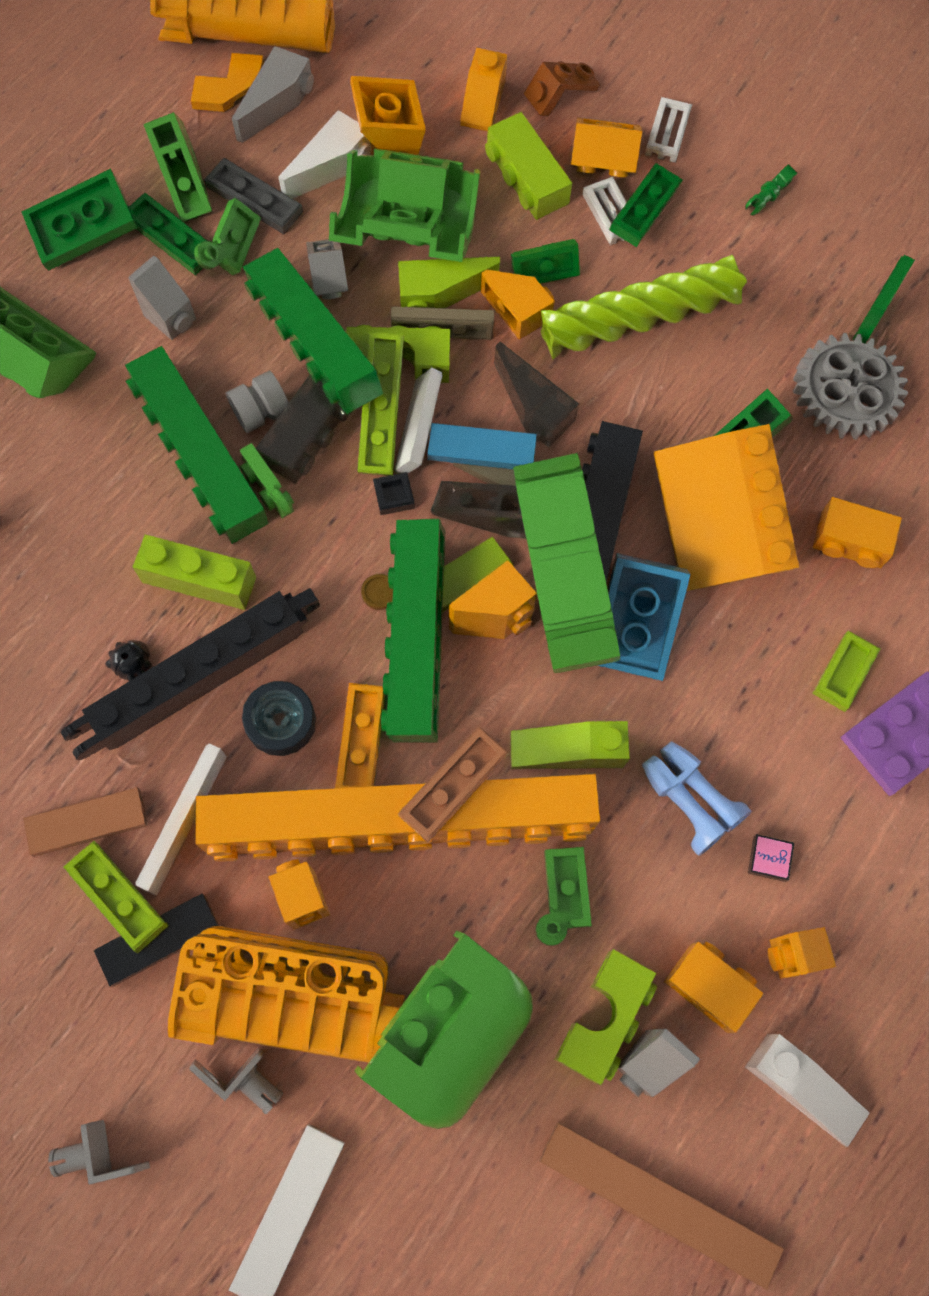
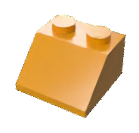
[350,76,426,155]
[571,117,642,177]
[449,560,537,639]

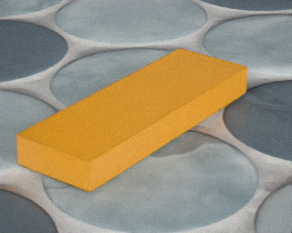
[335,683,386,788]

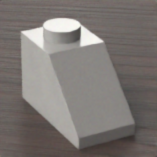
[306,239,348,299]
[128,256,196,340]

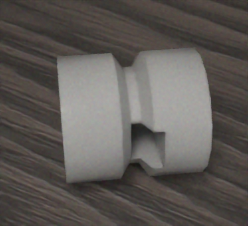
[226,370,291,434]

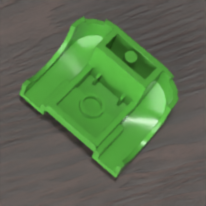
[329,149,480,262]
[354,931,533,1129]

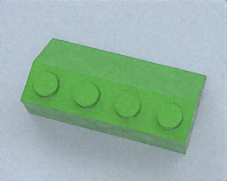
[0,287,96,398]

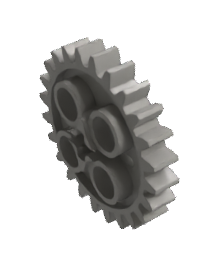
[793,333,908,440]

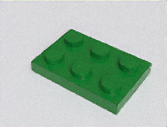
[21,168,138,271]

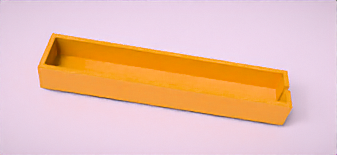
[196,774,600,862]

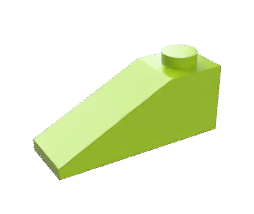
[398,256,500,309]
[511,721,630,769]

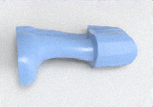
[642,741,752,856]

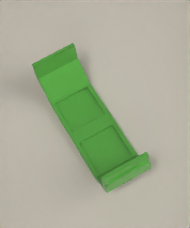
[513,453,620,673]

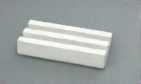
[645,97,692,163]
[582,177,627,245]

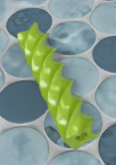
[541,255,747,359]

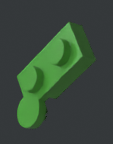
[194,198,261,275]
[239,443,294,519]
[536,847,592,946]

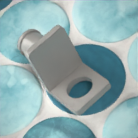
[189,1047,283,1114]
[48,1120,150,1185]

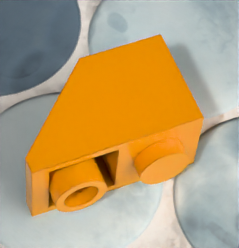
[767,927,836,979]

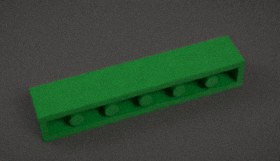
[243,248,383,414]
[125,346,269,544]
[381,519,446,743]

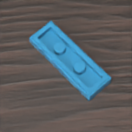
[428,423,537,469]

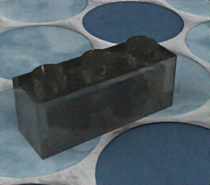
[256,375,351,484]

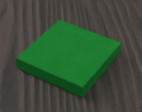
[852,254,915,344]

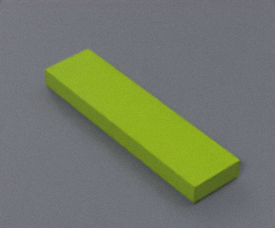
[357,331,404,476]

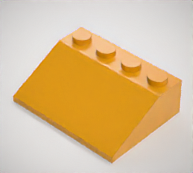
[654,424,799,591]

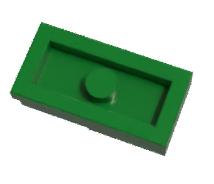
[511,239,580,284]

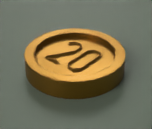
[361,574,393,610]

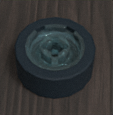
[242,681,316,756]

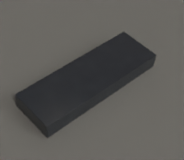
[94,893,219,987]

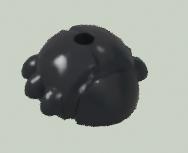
[105,640,152,681]

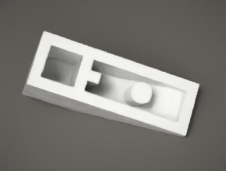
[279,110,372,199]
[745,1034,870,1147]

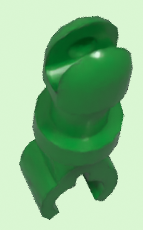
[745,164,797,216]

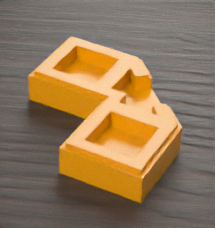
[190,53,264,112]

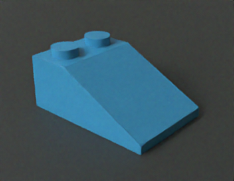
[597,553,691,681]

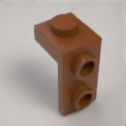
[524,61,601,116]

